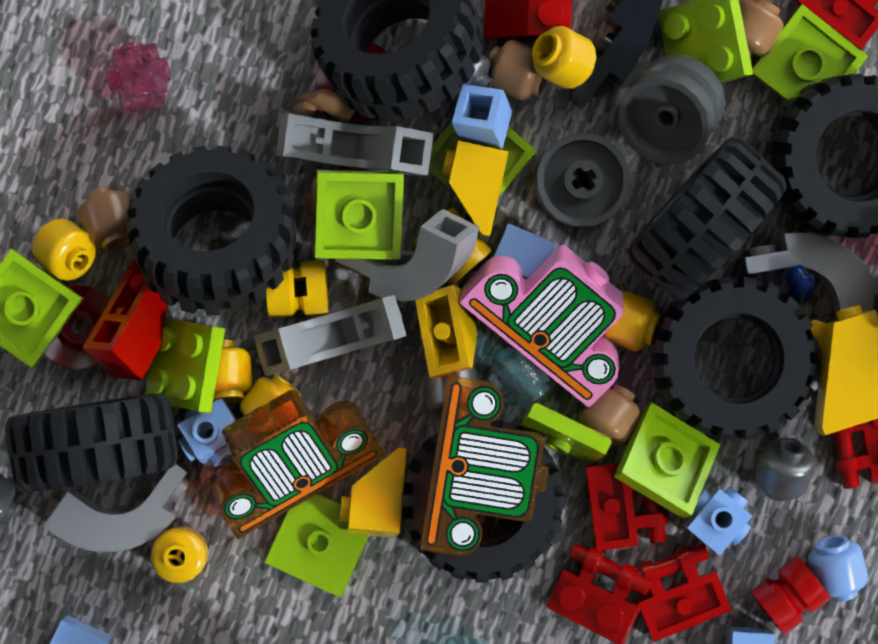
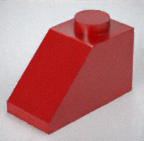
[484,0,572,42]

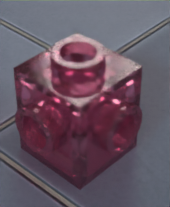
[106,42,170,113]

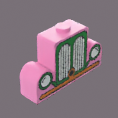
[460,245,623,408]

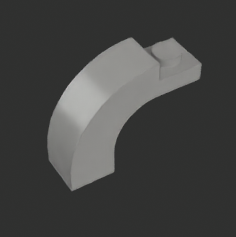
[276,113,434,176]
[335,209,479,301]
[740,232,878,320]
[254,295,407,377]
[43,460,191,552]

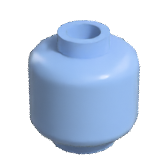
[808,535,868,602]

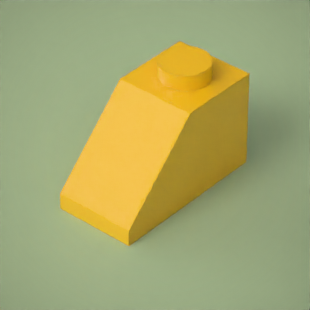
[442,141,509,238]
[415,285,477,379]
[339,447,407,538]

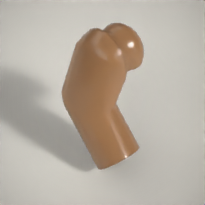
[293,89,356,123]

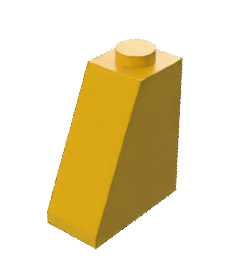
[814,304,878,436]

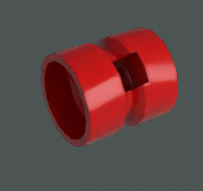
[750,556,831,636]

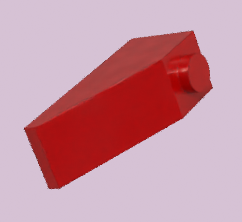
[82,258,167,380]

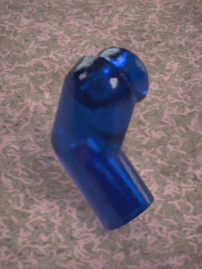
[784,264,816,305]

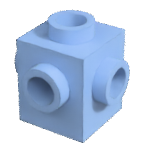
[178,398,249,467]
[682,486,752,555]

